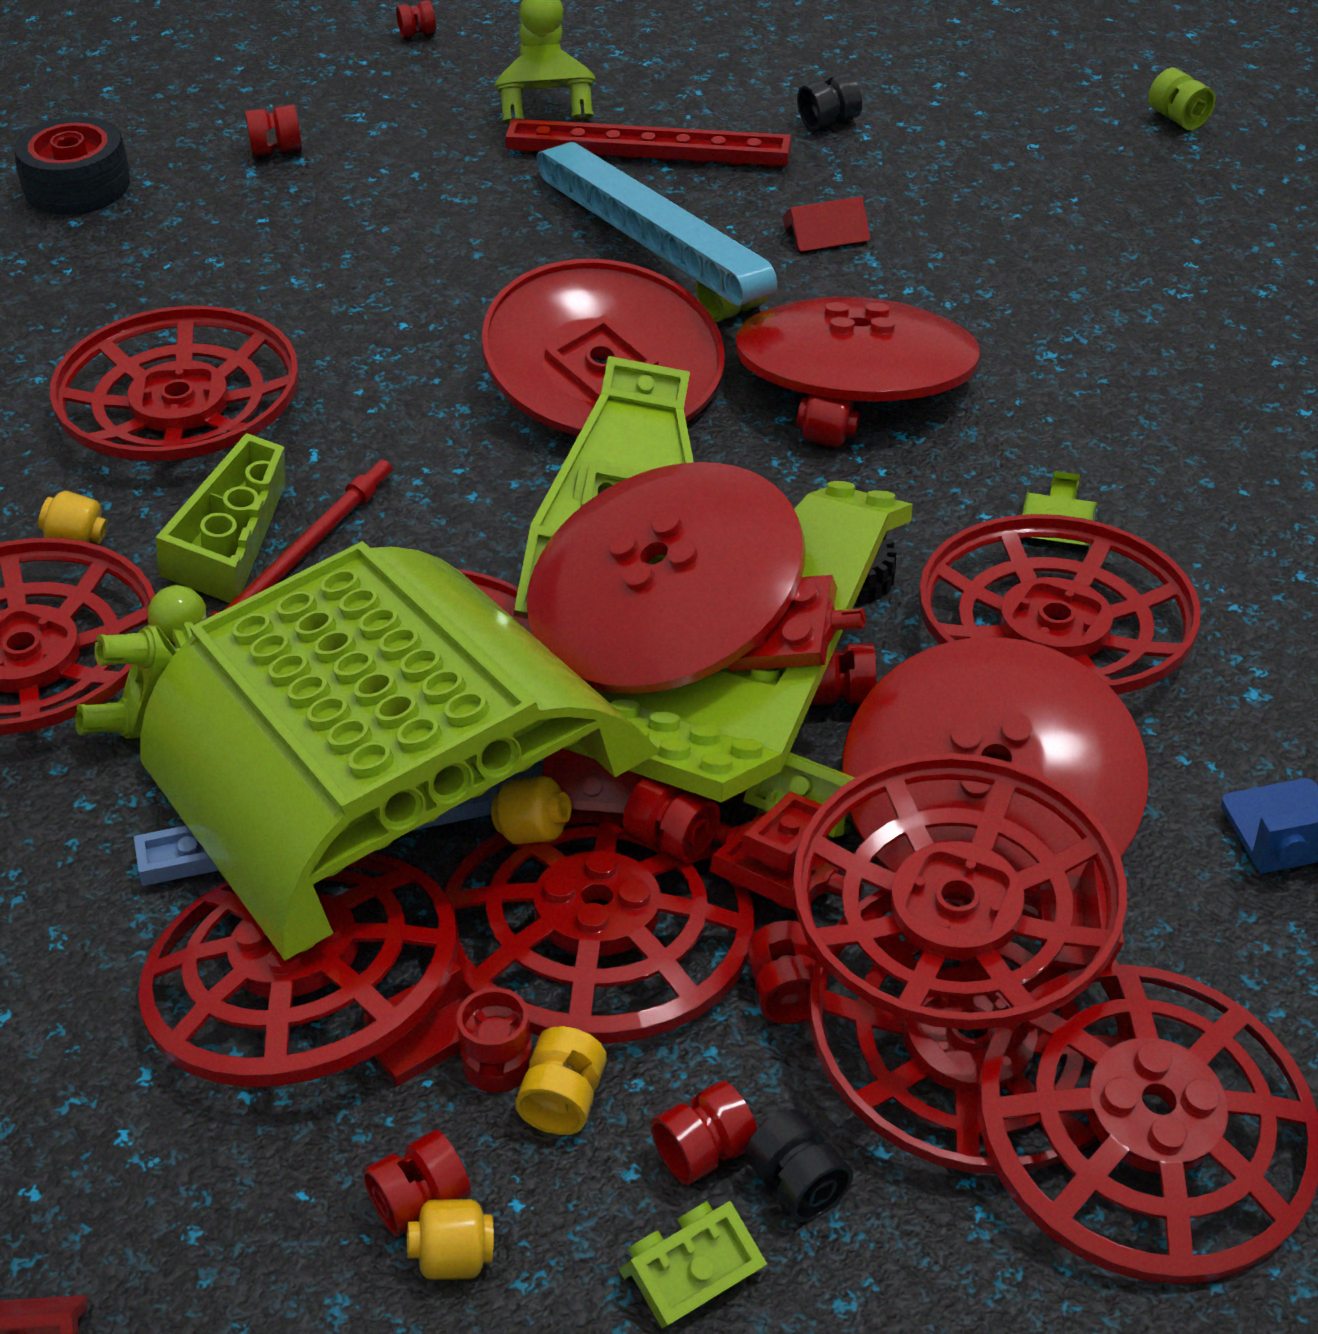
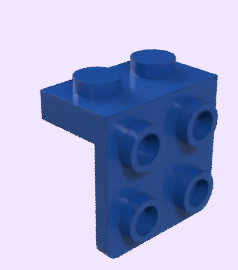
[1221,778,1318,874]

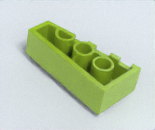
[155,433,285,603]

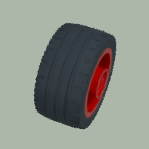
[14,116,130,215]

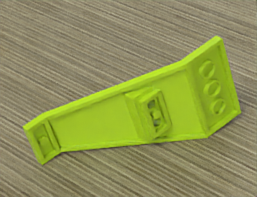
[513,356,694,619]
[564,481,913,803]

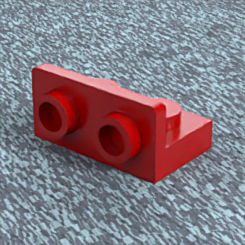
[542,748,644,815]

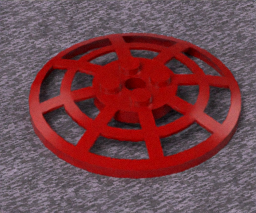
[50,306,299,461]
[918,514,1201,695]
[0,538,155,735]
[793,753,1127,1030]
[444,811,754,1044]
[138,853,459,1087]
[808,889,1134,1174]
[977,964,1318,1284]

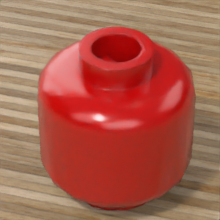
[796,395,860,447]

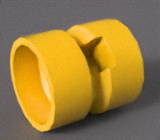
[515,1026,607,1135]

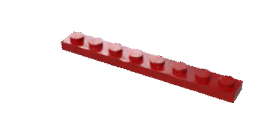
[505,119,791,167]

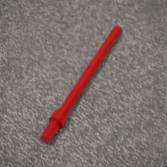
[224,459,393,610]

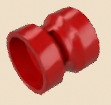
[396,0,436,39]

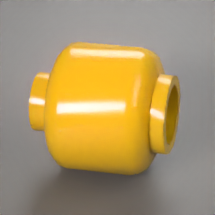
[38,491,108,544]
[491,776,571,844]
[407,1199,494,1280]

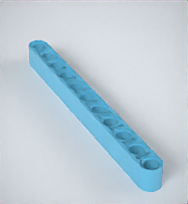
[537,142,777,306]

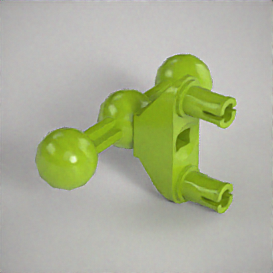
[494,0,596,124]
[74,585,207,739]

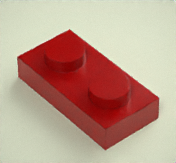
[740,791,822,872]

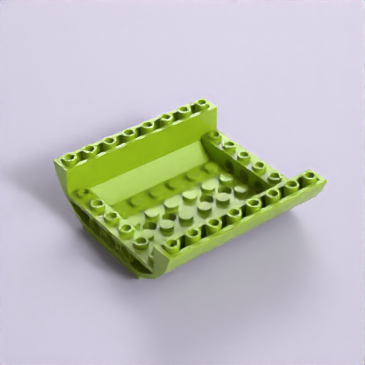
[140,541,659,961]

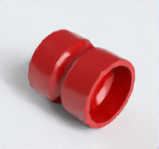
[245,104,302,157]
[810,643,877,706]
[622,777,720,863]
[748,920,829,1024]
[457,987,532,1093]
[650,1080,757,1186]
[362,1130,472,1237]

